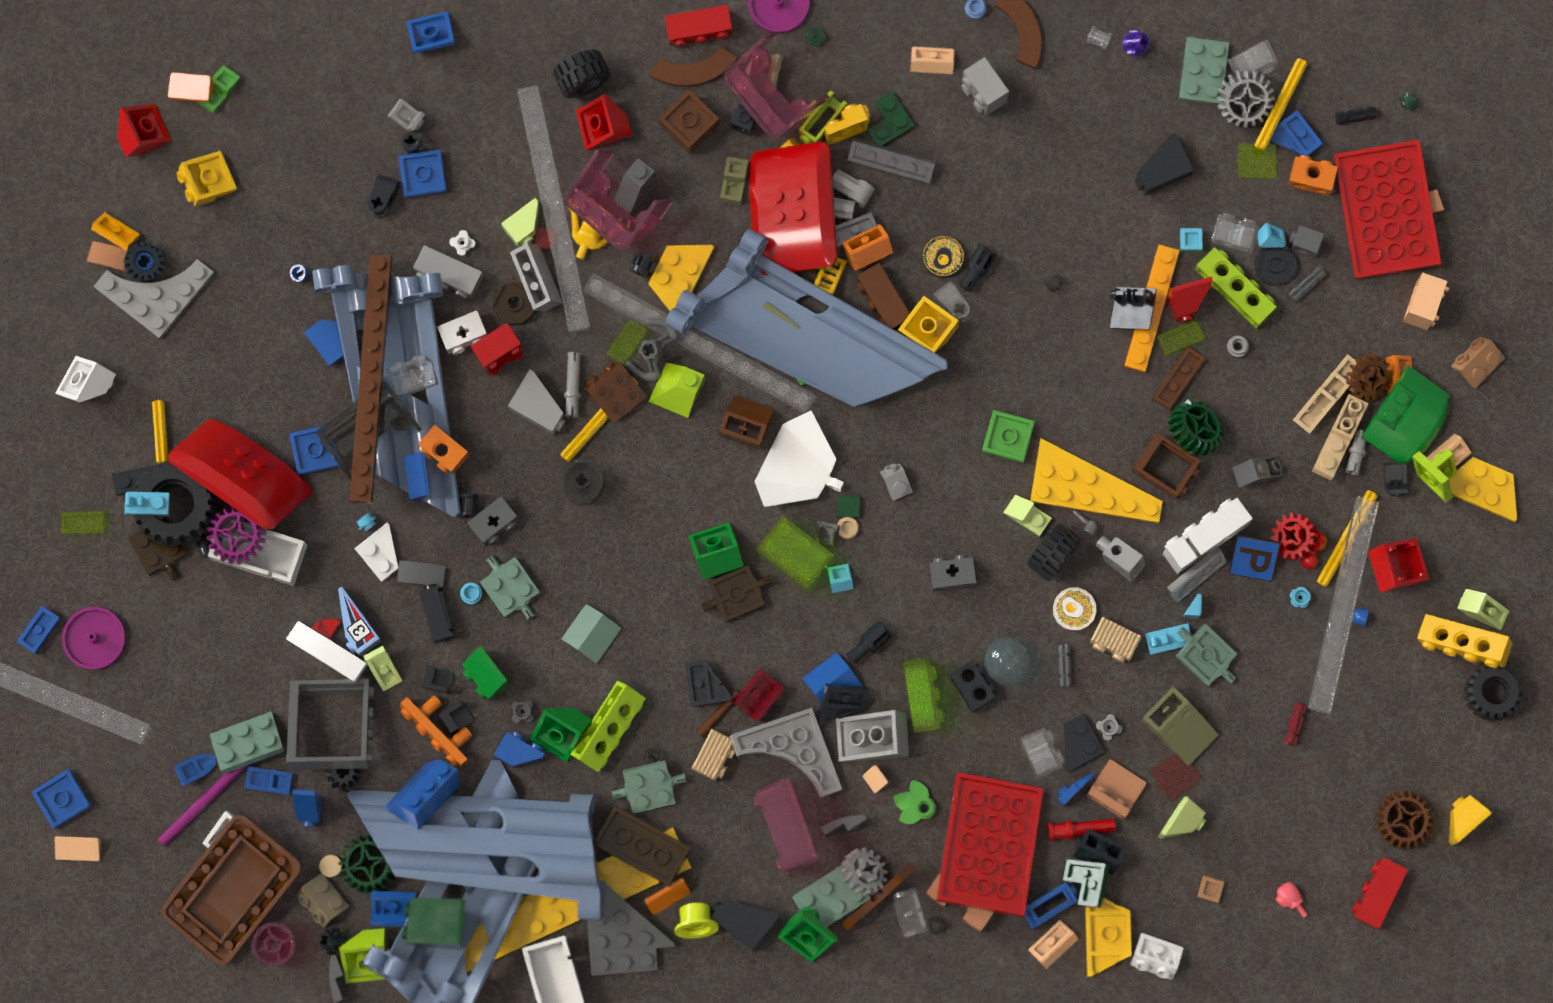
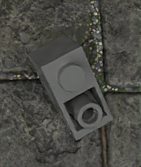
[1232,456,1284,488]

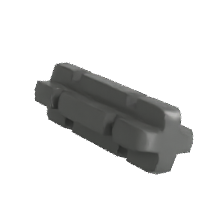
[1289,267,1326,302]
[1058,644,1072,687]

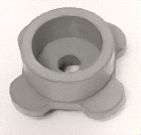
[1096,714,1122,740]

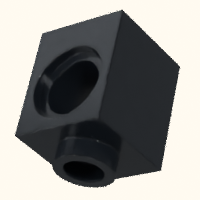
[730,103,759,137]

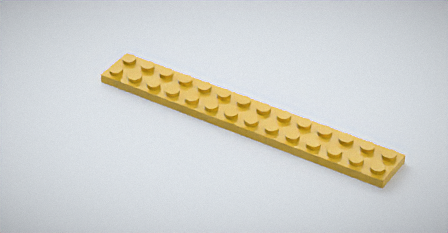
[465,828,691,973]

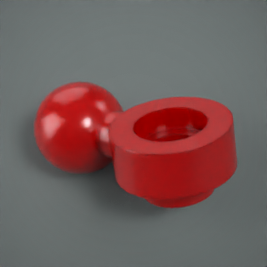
[1301,530,1327,569]

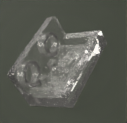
[386,355,439,398]

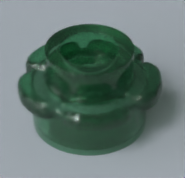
[805,26,826,47]
[1398,93,1419,111]

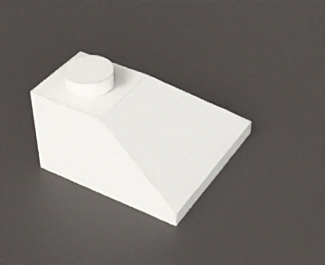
[56,356,116,402]

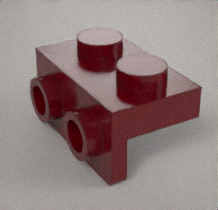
[733,669,785,722]

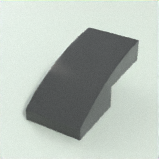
[397,561,445,587]
[820,815,867,837]
[329,955,345,1003]

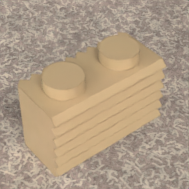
[1090,617,1142,663]
[692,729,735,782]

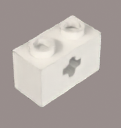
[437,310,487,355]

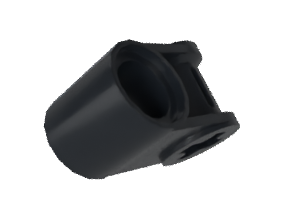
[368,174,400,218]

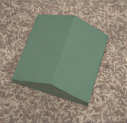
[561,604,622,664]

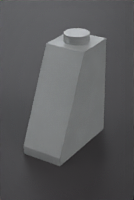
[508,370,566,435]

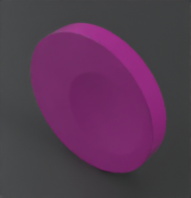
[748,0,809,34]
[62,607,126,670]

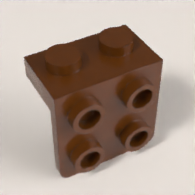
[583,361,645,422]

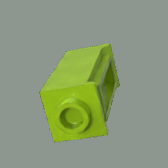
[799,90,847,144]

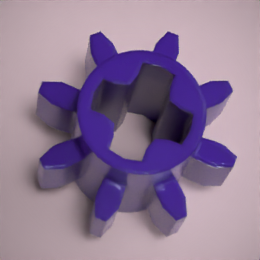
[1122,30,1149,57]

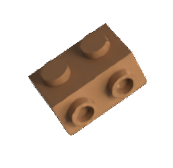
[1451,337,1505,388]

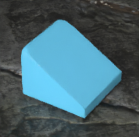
[1258,223,1286,248]
[827,564,854,593]
[1182,594,1202,619]

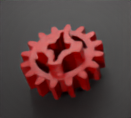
[1270,513,1318,561]

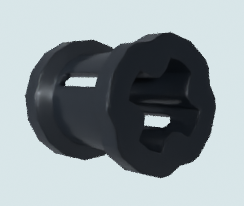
[401,132,422,154]
[459,493,478,518]

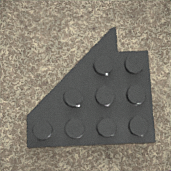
[587,885,675,976]

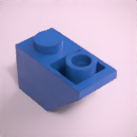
[494,732,546,768]

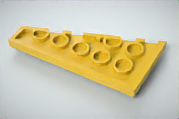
[1030,438,1162,523]

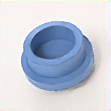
[965,0,986,19]

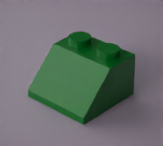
[688,523,744,580]
[462,646,511,701]

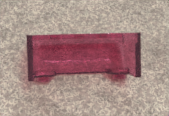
[724,31,830,139]
[565,150,673,250]
[753,777,819,877]

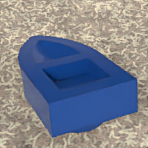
[173,754,217,786]
[1057,774,1094,806]

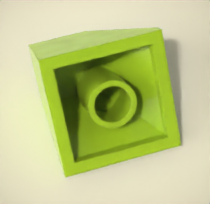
[649,363,705,418]
[340,928,388,983]

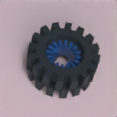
[123,242,164,282]

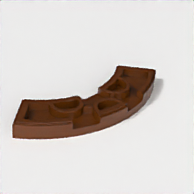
[995,0,1041,69]
[650,46,738,87]
[842,864,916,931]

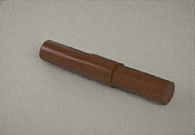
[696,690,739,738]

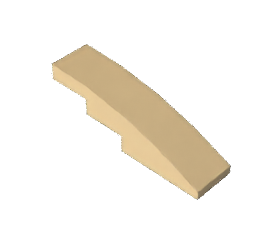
[1293,354,1357,434]

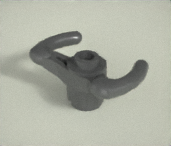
[625,318,679,382]

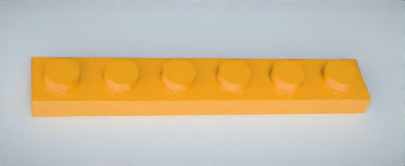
[1124,245,1179,373]

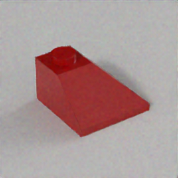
[576,95,632,150]
[117,104,172,157]
[1167,276,1213,323]

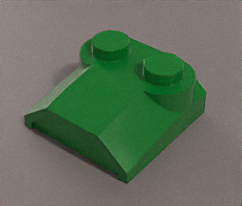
[778,907,838,963]

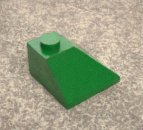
[530,708,592,763]

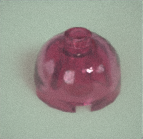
[251,922,296,967]

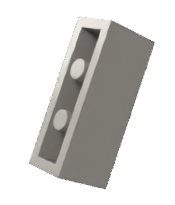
[510,243,563,312]
[413,245,484,299]

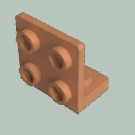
[1086,760,1146,820]

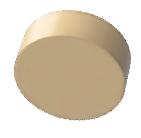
[837,517,858,539]
[319,855,342,878]

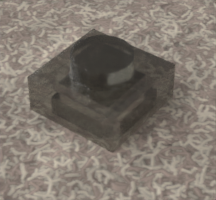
[813,521,840,547]

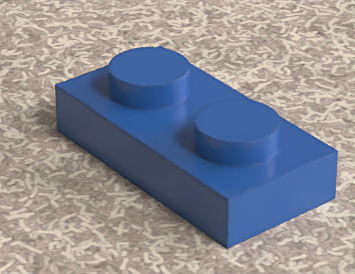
[17,606,61,654]

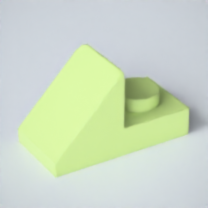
[1003,495,1052,537]
[363,646,402,691]

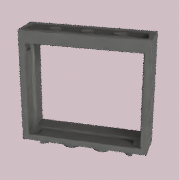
[287,679,375,770]

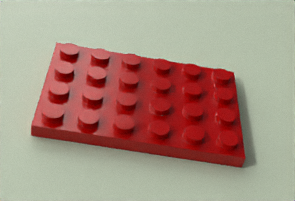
[1334,140,1441,280]
[936,772,1043,917]

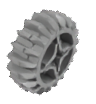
[1217,69,1275,127]

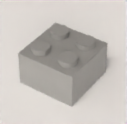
[961,57,1009,116]

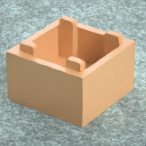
[1403,273,1449,330]

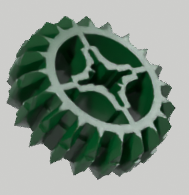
[1168,399,1225,457]
[338,834,394,894]

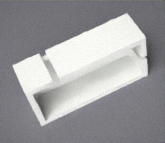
[1163,498,1253,575]
[208,515,308,586]
[522,936,585,1003]

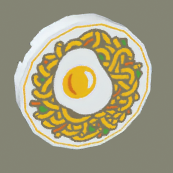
[1053,587,1096,631]

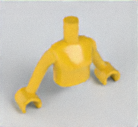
[566,198,631,260]

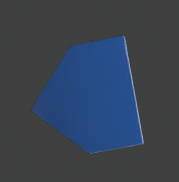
[304,320,344,367]

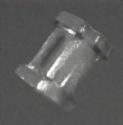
[1086,25,1113,51]

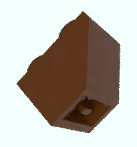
[719,396,775,450]

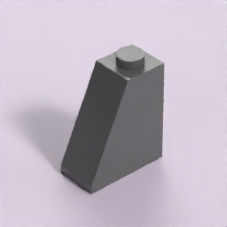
[613,158,657,216]

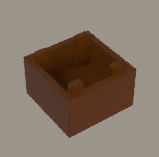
[659,90,720,154]

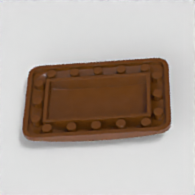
[161,815,301,965]

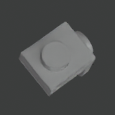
[388,99,425,131]
[880,464,913,501]

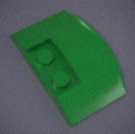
[1361,365,1450,464]

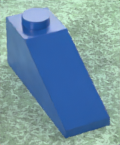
[292,790,324,827]

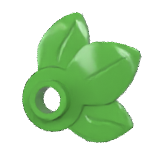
[893,780,936,824]

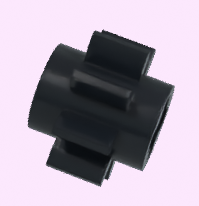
[629,251,657,277]
[320,927,347,955]

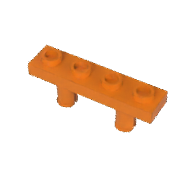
[400,695,472,770]

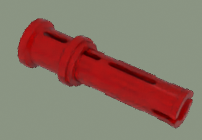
[1047,818,1116,842]

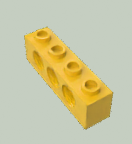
[1417,614,1513,668]

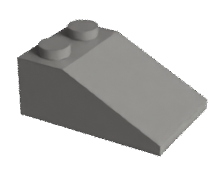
[836,710,909,762]

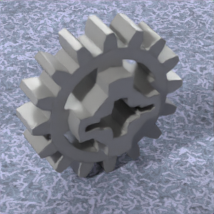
[841,848,888,896]

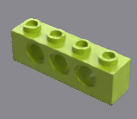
[1195,248,1276,329]
[570,681,646,772]

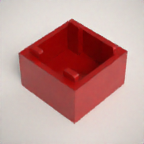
[470,323,524,376]
[1368,538,1430,593]

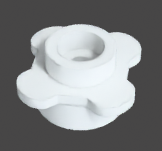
[450,230,475,256]

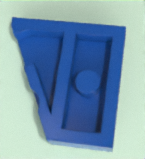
[1270,111,1323,156]

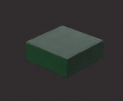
[837,495,860,519]

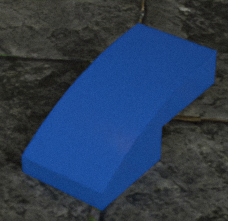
[244,766,293,795]

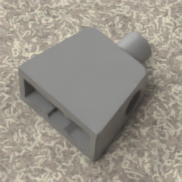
[1096,536,1145,583]

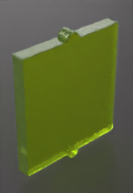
[1236,143,1278,179]

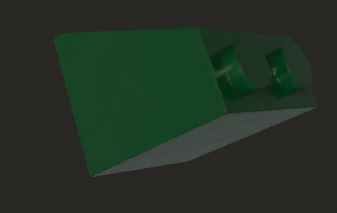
[402,898,465,950]

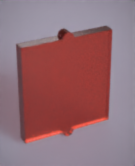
[1150,753,1202,801]

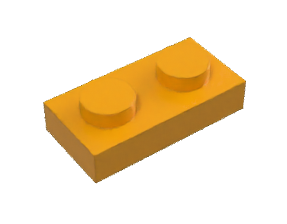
[91,212,140,251]

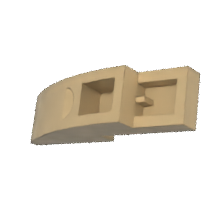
[1312,394,1368,480]

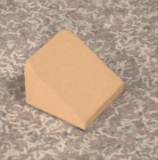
[863,765,888,793]

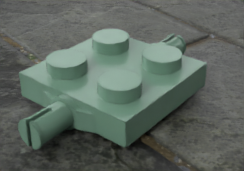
[480,555,541,620]
[1175,624,1237,686]
[612,760,686,814]

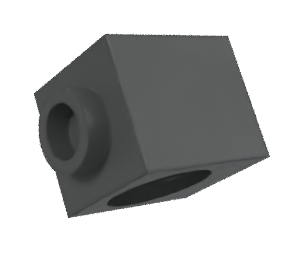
[1289,225,1324,258]

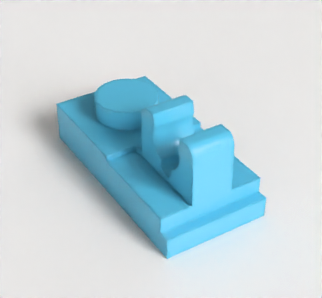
[124,492,170,516]
[1145,623,1191,655]

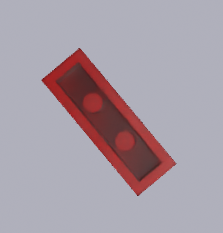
[665,5,732,48]
[1351,858,1408,930]

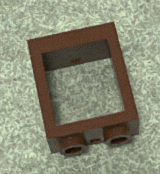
[1132,433,1201,500]

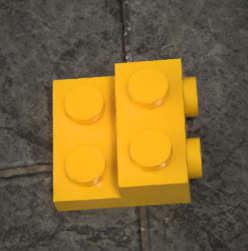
[825,104,870,146]
[177,151,237,207]

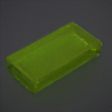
[606,319,648,366]
[1157,320,1205,356]
[61,511,105,534]

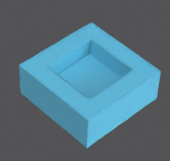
[1180,228,1202,251]

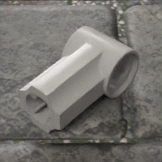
[833,169,875,208]
[834,198,855,221]

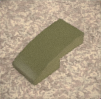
[720,157,748,205]

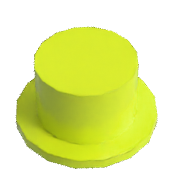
[674,903,718,939]

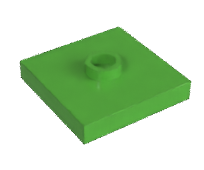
[982,410,1035,463]

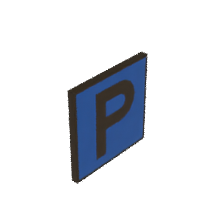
[1229,534,1281,582]

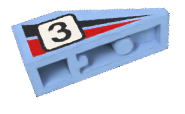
[338,587,381,657]

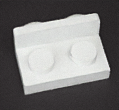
[1131,933,1183,980]

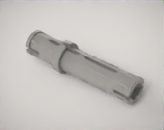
[564,352,581,418]

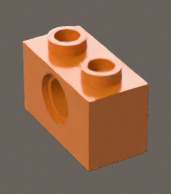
[1288,156,1338,196]
[418,424,470,474]

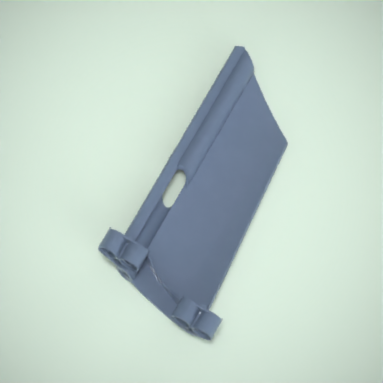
[665,228,948,407]

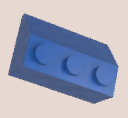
[385,759,461,830]

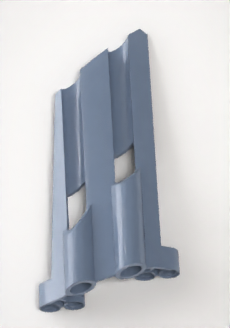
[312,265,461,518]
[362,760,537,1003]
[347,790,606,921]

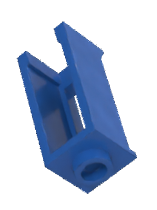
[1024,882,1078,930]

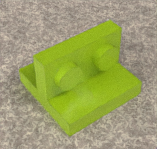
[1413,448,1457,503]

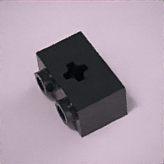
[1073,828,1127,875]

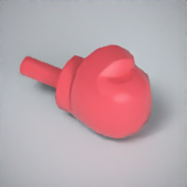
[1276,882,1308,918]

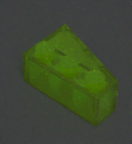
[902,657,943,733]

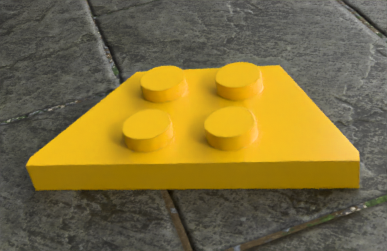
[648,245,714,311]
[1449,457,1517,523]
[1085,899,1131,977]

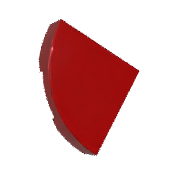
[311,619,342,640]

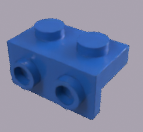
[371,891,416,927]

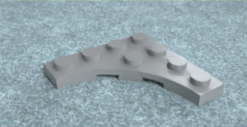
[93,259,215,339]
[730,708,842,798]

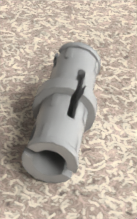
[1345,430,1366,475]

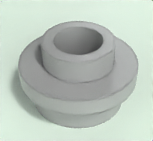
[1227,336,1249,357]

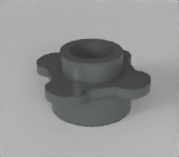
[511,701,534,723]

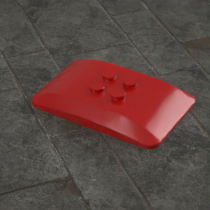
[749,142,837,275]
[168,419,313,529]

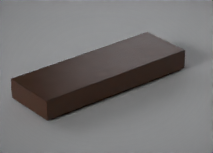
[1152,346,1206,411]

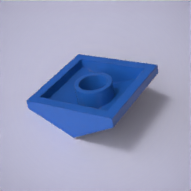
[406,11,455,54]
[404,452,430,502]
[802,653,862,703]

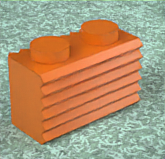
[843,225,893,271]

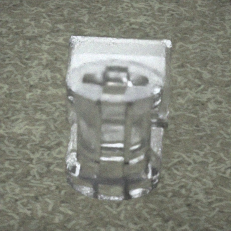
[932,281,970,323]

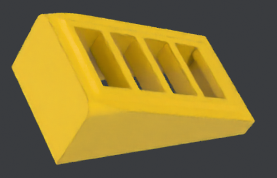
[814,257,847,295]

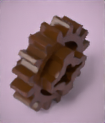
[1346,353,1392,401]

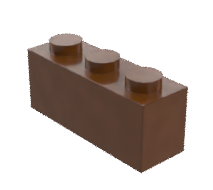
[855,263,910,331]

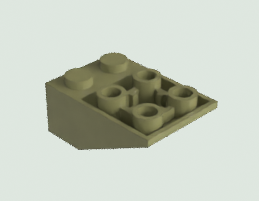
[1141,687,1219,766]

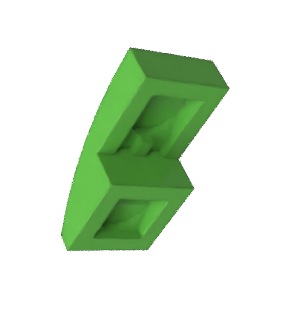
[197,65,240,114]

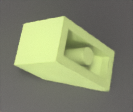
[501,198,539,248]
[1457,589,1509,630]

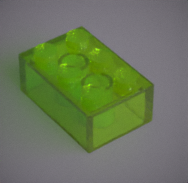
[756,515,834,593]

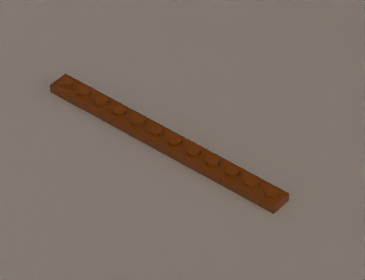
[349,255,393,504]

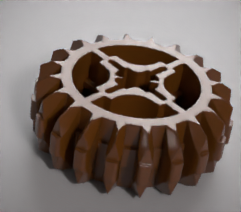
[1374,790,1435,850]

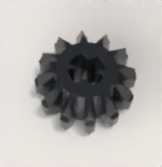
[325,754,363,792]

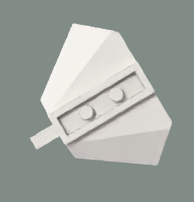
[755,411,844,507]

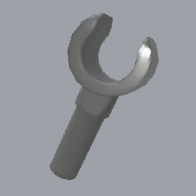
[1073,510,1098,537]

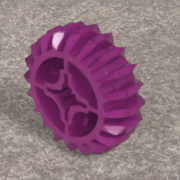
[207,507,267,565]

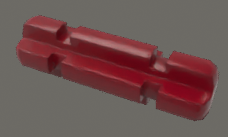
[1284,703,1307,746]

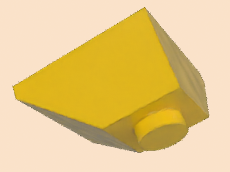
[898,296,959,353]
[1449,795,1491,846]

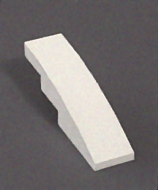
[286,621,367,683]

